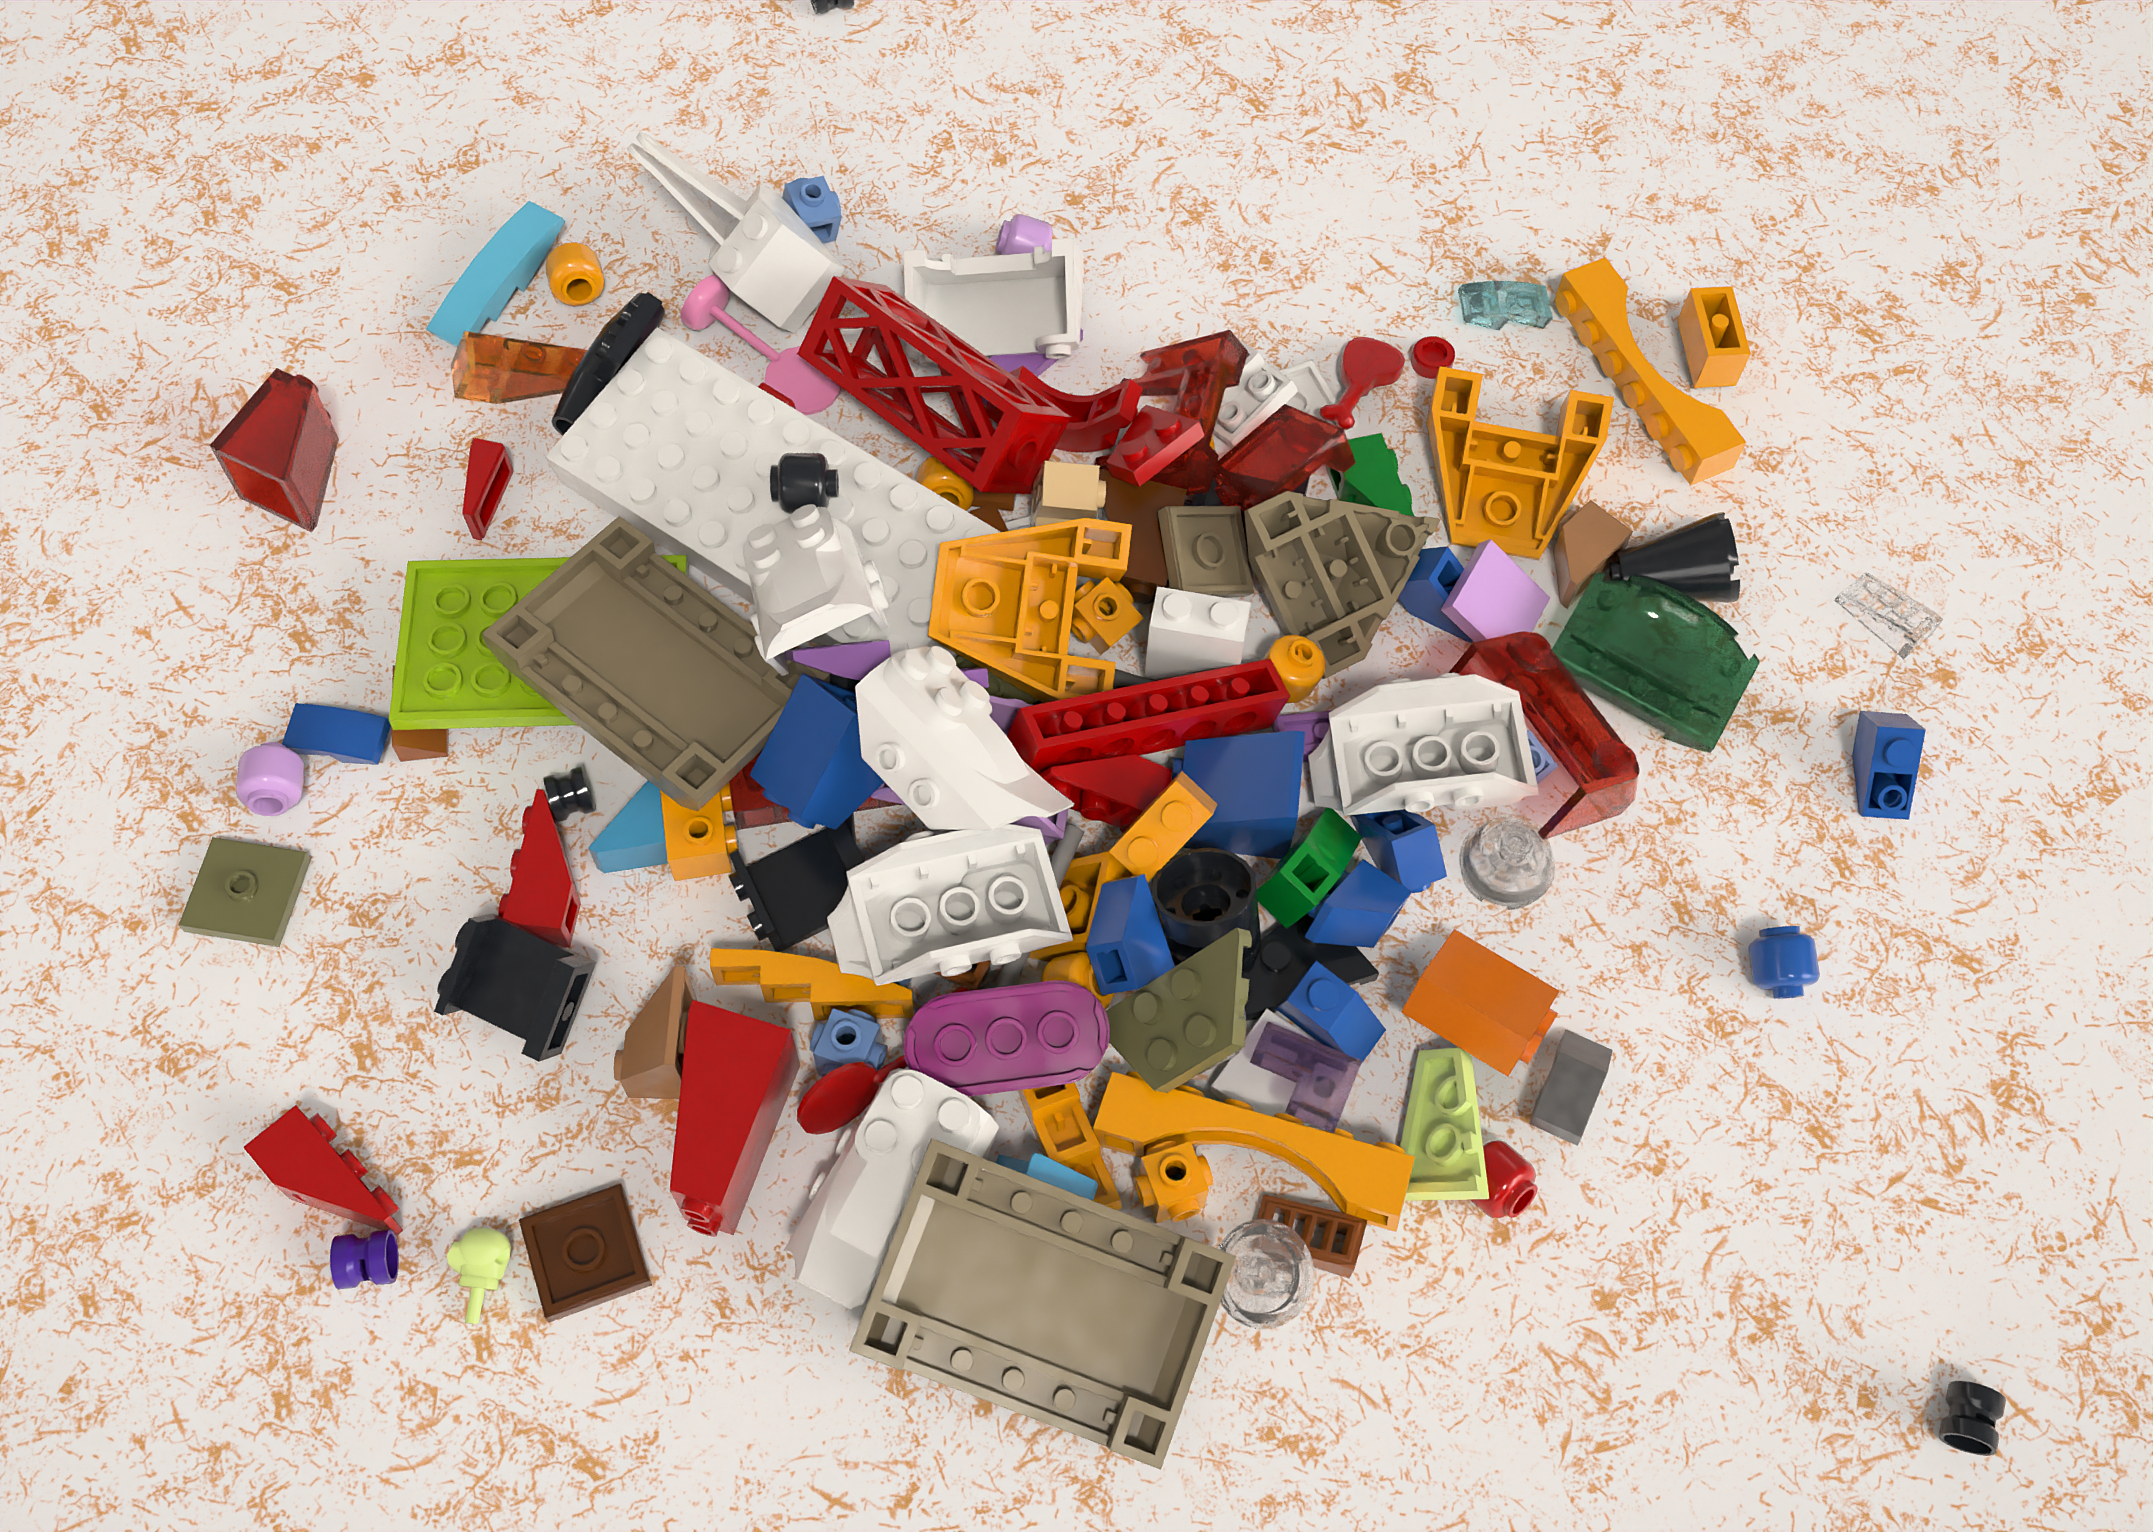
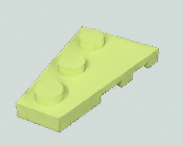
[1400,1047,1489,1201]

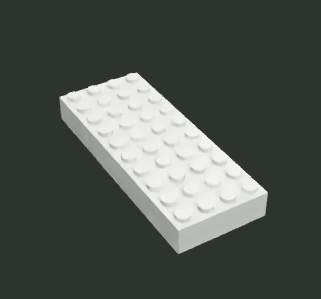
[545,327,1000,656]

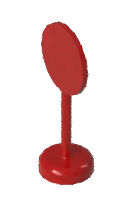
[797,986,969,1135]

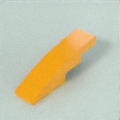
[710,948,914,1020]
[1017,1082,1122,1210]

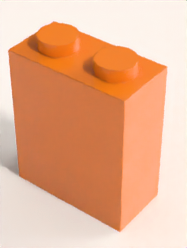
[1401,929,1559,1077]

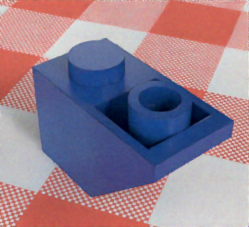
[1852,711,1926,820]
[1305,859,1412,948]
[1086,874,1175,995]

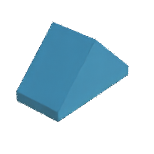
[588,781,668,873]

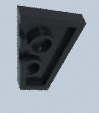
[1241,913,1379,1022]

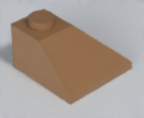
[614,966,698,1099]

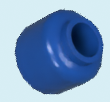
[1748,926,1820,999]

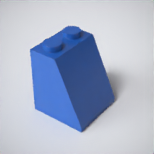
[750,673,884,830]
[1171,730,1305,859]

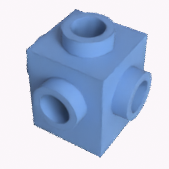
[782,176,842,243]
[810,1008,888,1077]

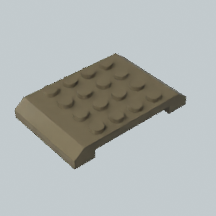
[482,516,830,811]
[849,1138,1237,1470]

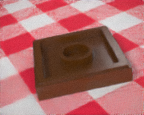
[519,1183,652,1323]

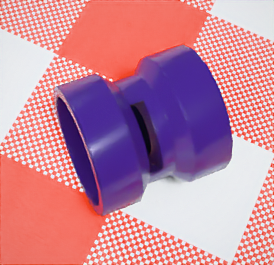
[330,1229,399,1290]

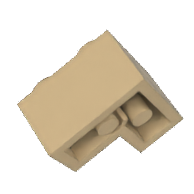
[1030,461,1106,527]

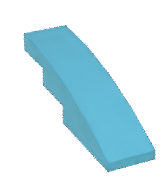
[426,201,565,353]

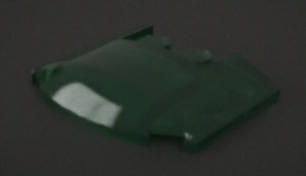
[1545,573,1760,753]

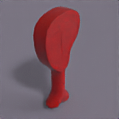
[1319,337,1405,430]

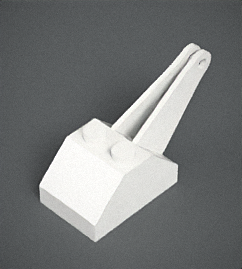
[627,131,846,333]

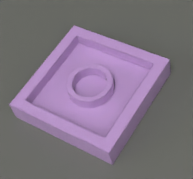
[1441,539,1551,668]

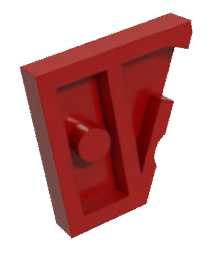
[1106,405,1205,487]

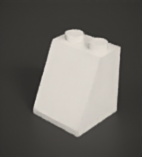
[1144,586,1251,681]

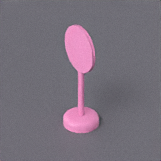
[680,275,841,415]

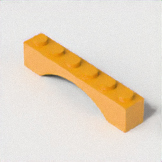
[1554,257,1746,486]
[1093,1071,1415,1232]

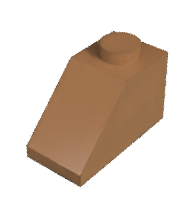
[1553,500,1633,609]

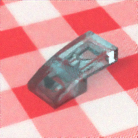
[1458,281,1553,331]

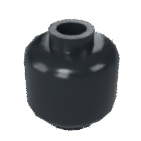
[770,453,839,514]

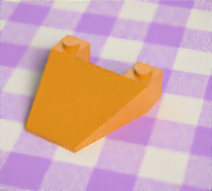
[1426,366,1614,560]
[928,518,1132,703]

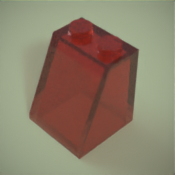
[209,368,339,533]

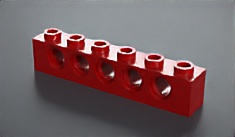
[1007,658,1290,774]

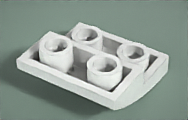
[1174,336,1298,452]

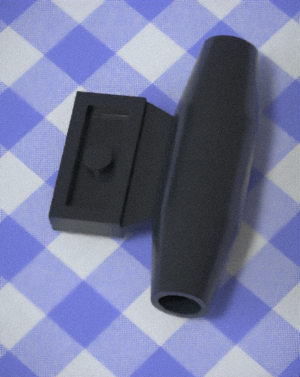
[551,292,665,436]

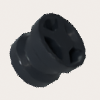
[543,766,595,822]

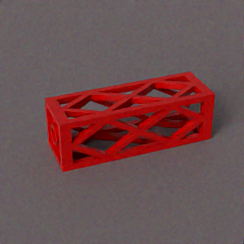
[797,276,1071,494]

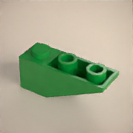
[1326,433,1426,545]
[1257,807,1363,929]

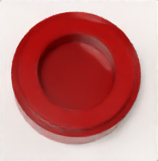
[1411,336,1455,379]

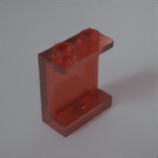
[1210,404,1356,511]

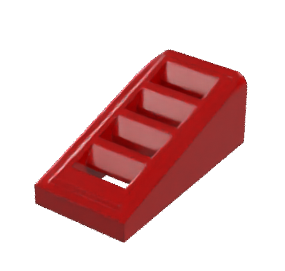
[462,438,514,541]

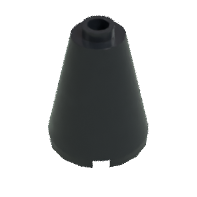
[1609,512,1740,603]

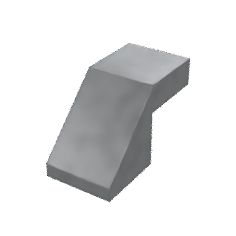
[1529,1029,1613,1146]

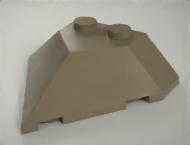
[1244,491,1441,679]

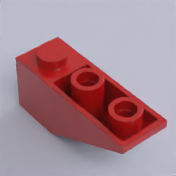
[1038,754,1172,833]
[498,789,581,948]
[243,1105,403,1235]

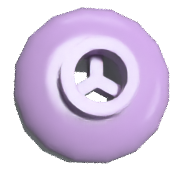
[995,214,1053,255]
[236,742,304,816]

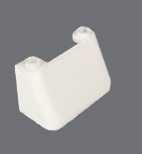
[904,238,1084,367]

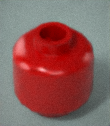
[1469,1140,1538,1218]

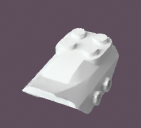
[743,504,890,676]
[855,646,1074,830]
[1308,673,1539,816]
[827,824,1073,986]
[783,1068,999,1310]

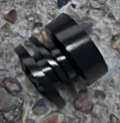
[1152,847,1262,972]

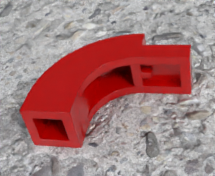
[985,366,1143,452]

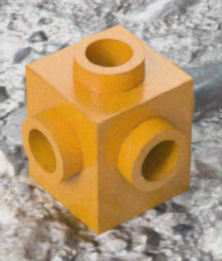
[1071,576,1144,656]
[1134,1141,1213,1223]

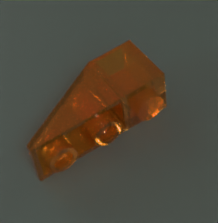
[451,331,587,404]

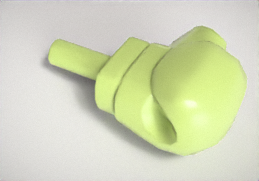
[447,1227,511,1324]

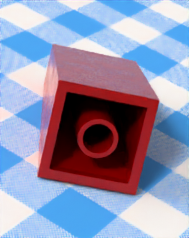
[670,1000,800,1237]

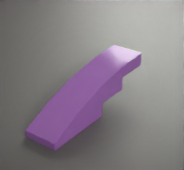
[785,639,989,688]

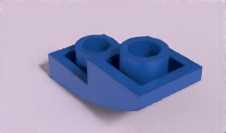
[282,703,391,765]

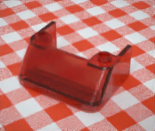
[1448,631,1640,840]

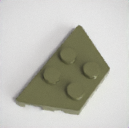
[1106,928,1252,1093]

